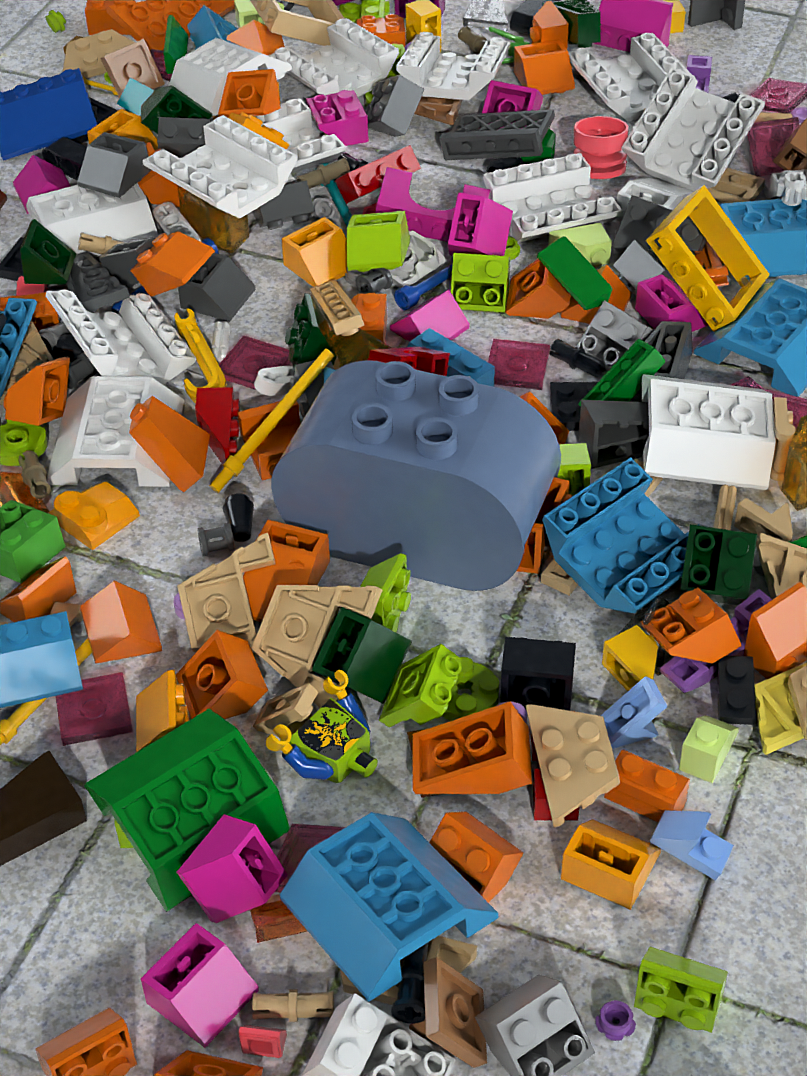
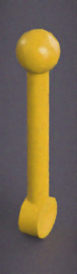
[82,76,118,95]

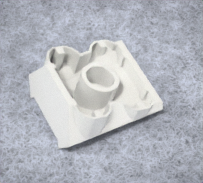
[381,230,447,288]

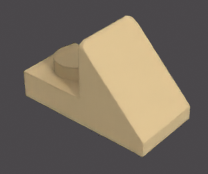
[734,498,793,542]
[253,683,318,737]

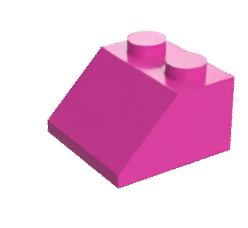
[478,80,543,130]

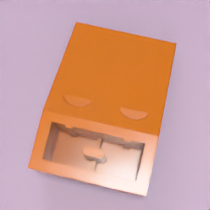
[243,519,330,622]

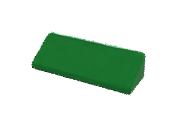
[164,15,188,74]
[537,236,612,310]
[578,338,665,407]

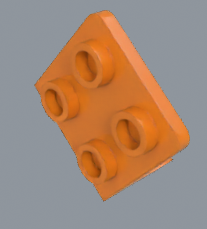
[357,14,406,47]

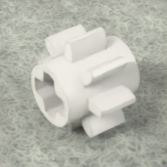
[776,171,807,206]

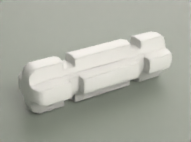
[211,321,230,366]

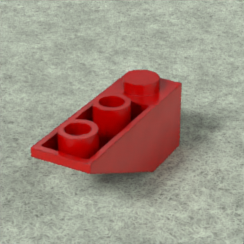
[195,387,240,465]

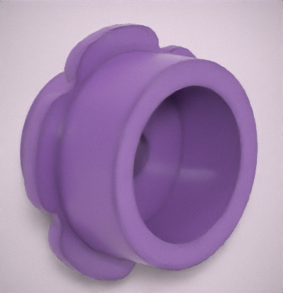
[595,1000,636,1041]

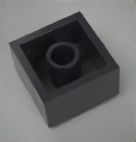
[500,637,576,716]

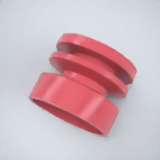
[573,116,629,179]

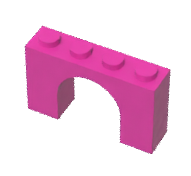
[375,167,490,242]

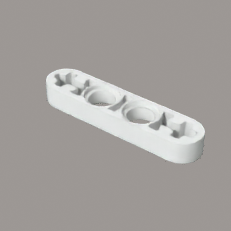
[152,202,202,242]

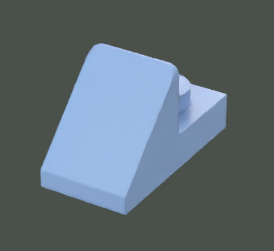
[601,676,668,748]
[649,810,734,880]

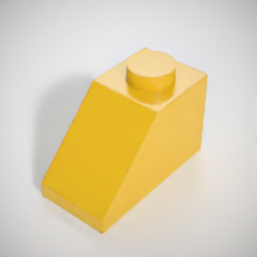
[602,625,658,691]

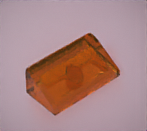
[0,472,49,513]
[250,900,307,943]

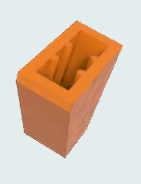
[129,396,210,492]

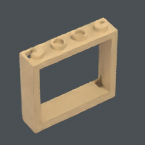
[250,0,345,46]

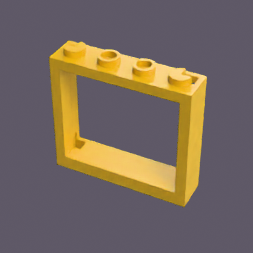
[646,185,770,332]

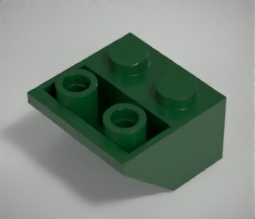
[141,85,212,134]
[285,293,337,374]
[680,524,757,605]
[312,607,412,704]

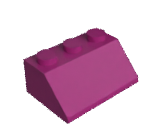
[593,0,673,52]

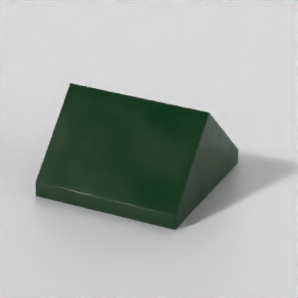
[20,219,76,285]

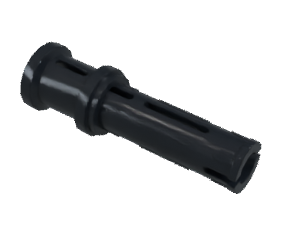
[391,942,429,1024]

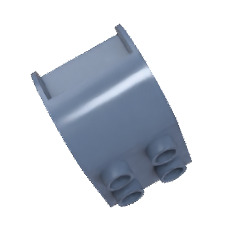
[271,360,561,591]

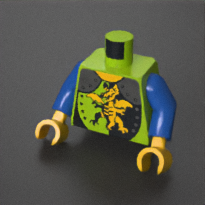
[266,670,378,783]

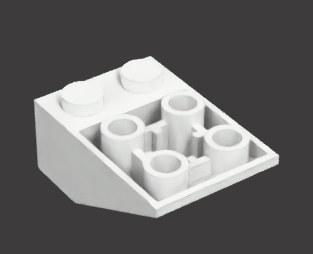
[615,177,694,222]
[302,993,456,1076]

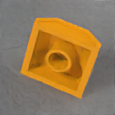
[49,481,140,550]

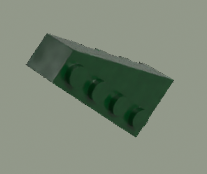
[542,0,601,48]

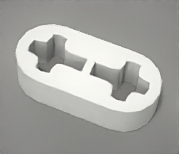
[254,366,294,396]

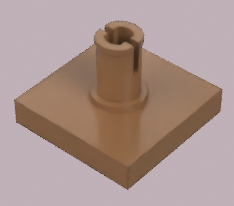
[101,39,165,98]
[409,957,487,1068]

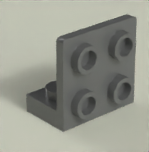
[688,0,745,30]

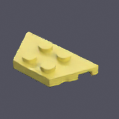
[754,662,807,755]

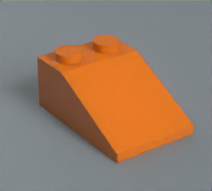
[413,701,532,794]

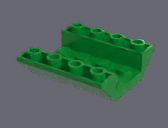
[84,709,290,912]

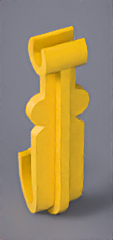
[174,308,227,403]

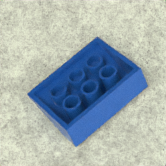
[0,68,98,161]

